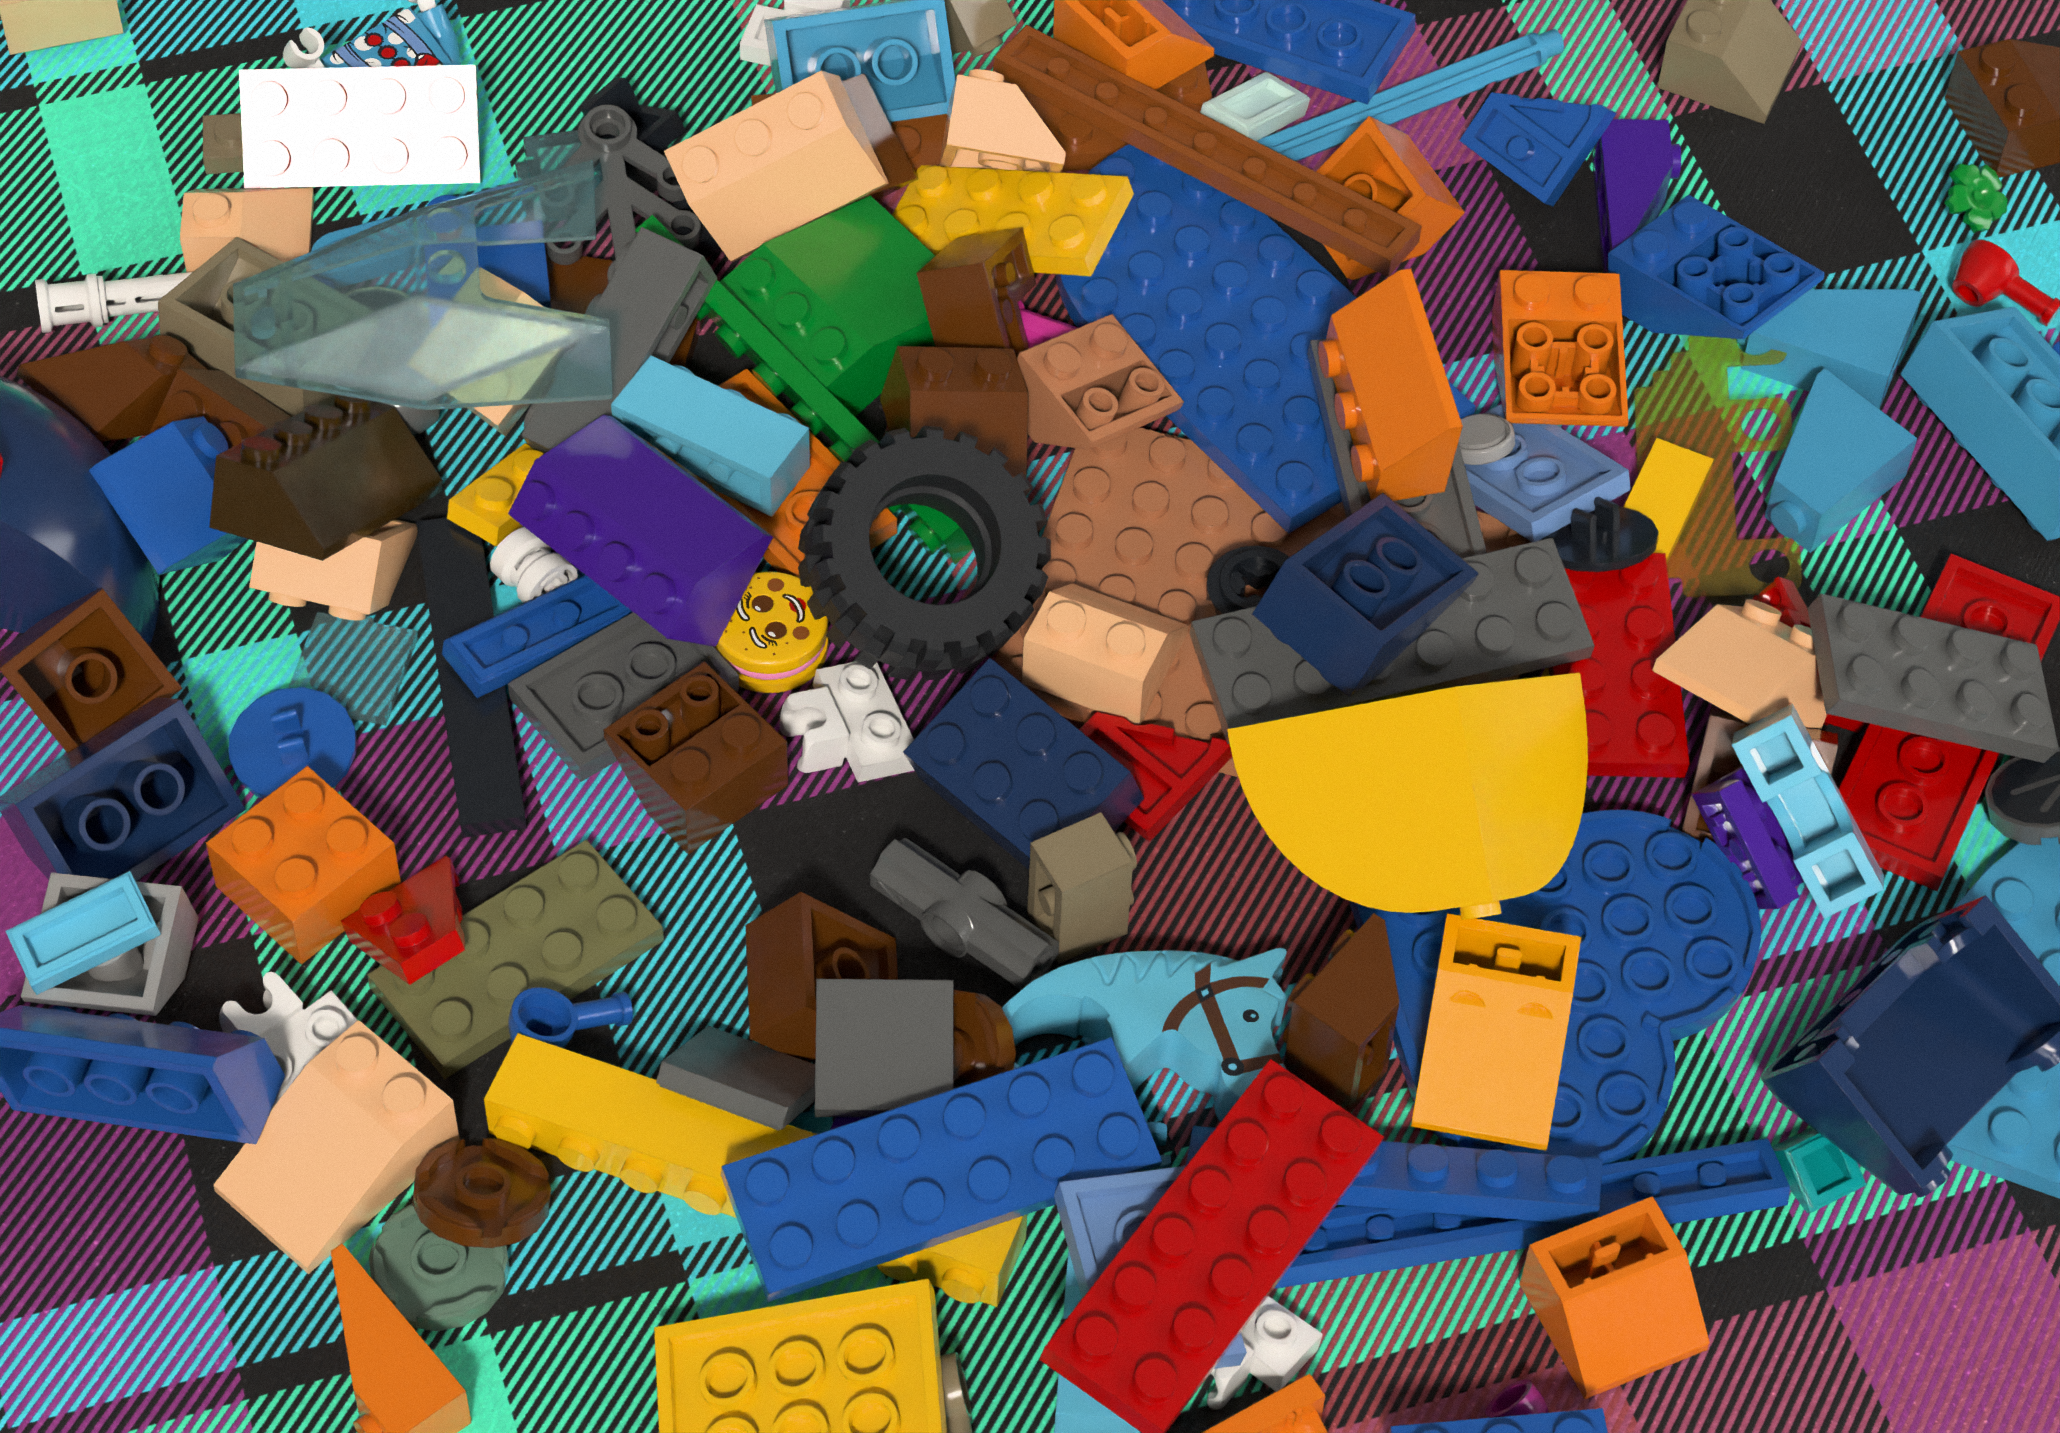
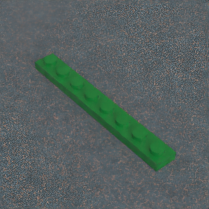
[635,215,973,564]

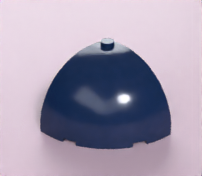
[0,376,160,646]

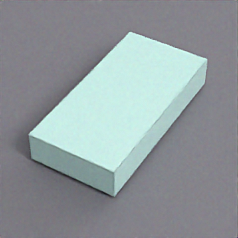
[1200,72,1310,141]

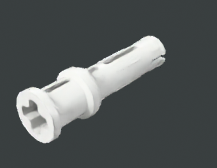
[35,272,193,333]

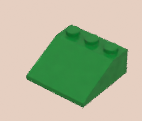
[720,195,935,417]

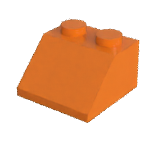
[1316,116,1465,280]

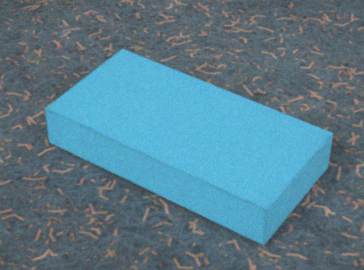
[6,871,161,995]

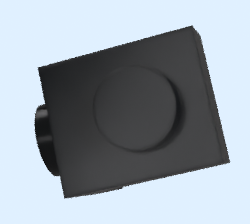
[582,77,686,155]

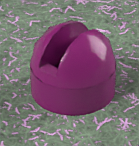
[1485,1379,1548,1418]

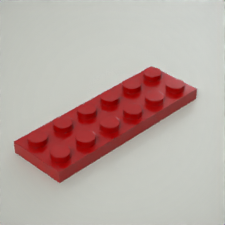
[1838,554,2060,892]
[1039,1059,1384,1433]

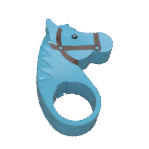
[1002,948,1287,1122]

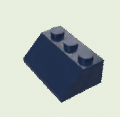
[0,697,246,881]

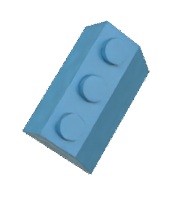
[764,0,956,122]

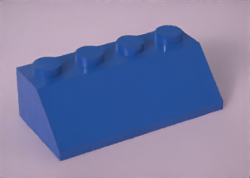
[0,1005,285,1145]

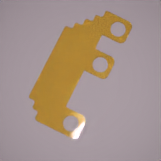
[1634,336,1802,597]

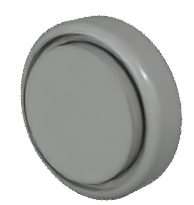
[1459,414,1515,465]

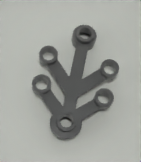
[539,105,701,284]

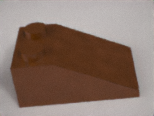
[1945,39,2060,178]

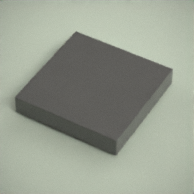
[815,979,953,1117]
[656,1026,815,1131]

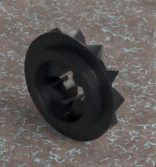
[1206,546,1290,616]

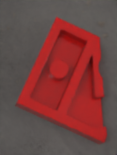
[1079,712,1232,842]
[341,856,465,985]

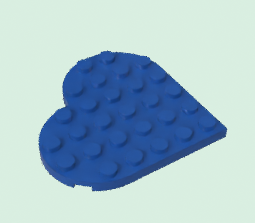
[1349,810,1761,1165]

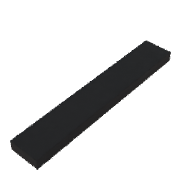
[416,517,527,838]

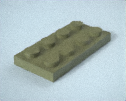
[367,839,664,1079]

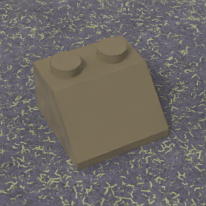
[1657,0,1802,124]

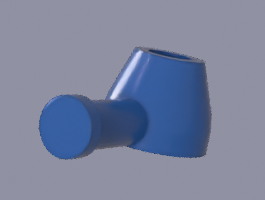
[508,988,633,1048]

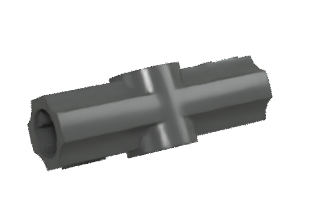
[870,838,1059,990]

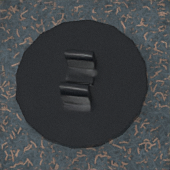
[1539,497,1659,572]

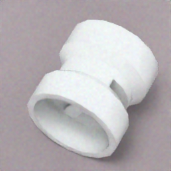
[490,527,578,603]

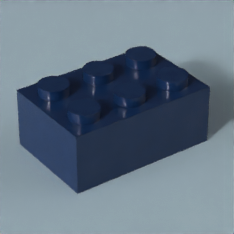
[903,658,1144,870]

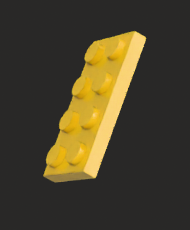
[892,165,1134,276]

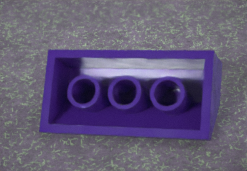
[508,414,773,647]

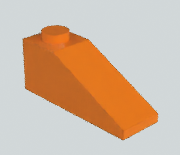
[331,1243,472,1433]

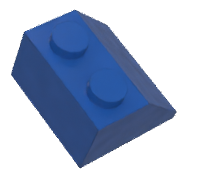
[89,416,247,575]

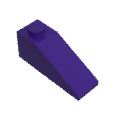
[1592,119,1681,273]

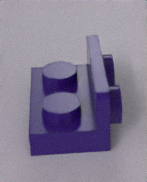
[1692,767,1804,909]

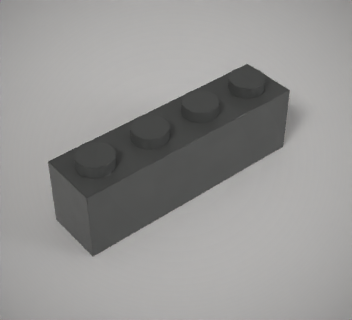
[521,227,717,454]

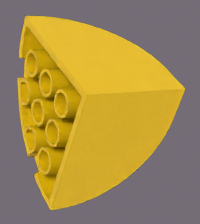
[1227,673,1588,920]

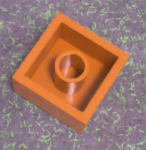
[206,766,401,965]

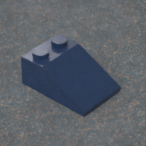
[1252,493,1479,697]

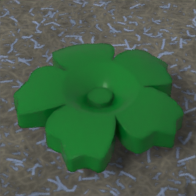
[1944,164,2008,233]

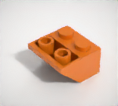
[1053,0,1214,90]
[1520,1196,1710,1399]

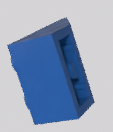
[1608,195,1824,339]

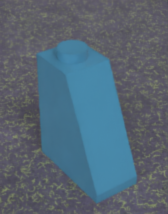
[1737,289,1923,409]
[1765,368,1917,553]

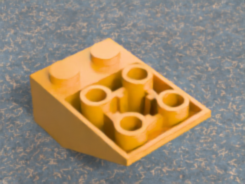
[1411,913,1581,1151]

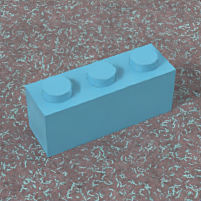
[611,355,810,517]

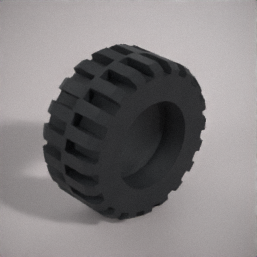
[798,426,1051,681]

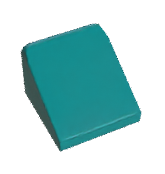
[1772,1127,1867,1213]

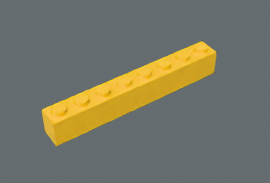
[484,1033,1027,1307]

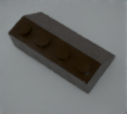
[209,389,443,561]

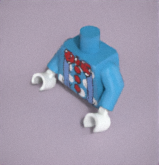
[283,0,461,69]

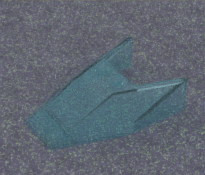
[233,160,612,410]

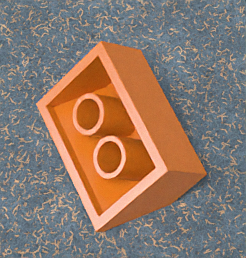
[1318,268,1463,501]

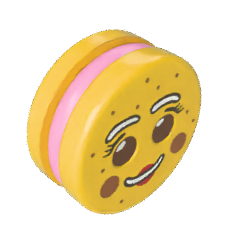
[713,572,829,693]

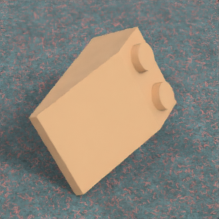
[214,1020,460,1274]

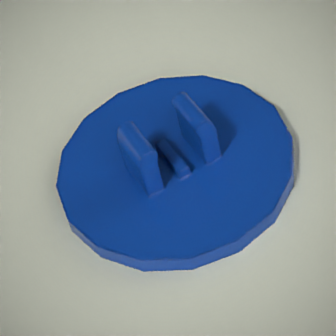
[229,687,356,799]

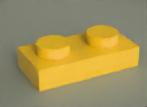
[447,443,544,547]

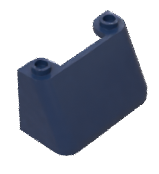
[1761,895,2060,1198]

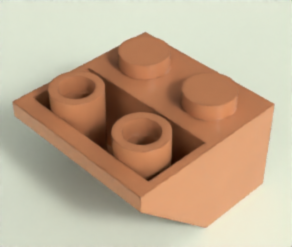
[1017,314,1184,450]

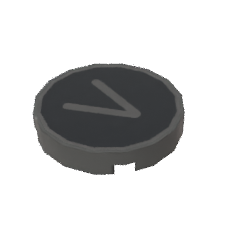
[1985,748,2060,845]

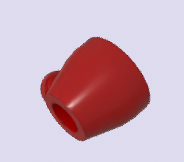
[1952,240,2060,327]

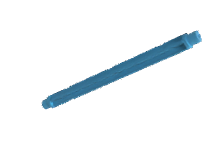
[1256,29,1564,162]

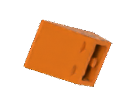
[1492,270,1629,427]

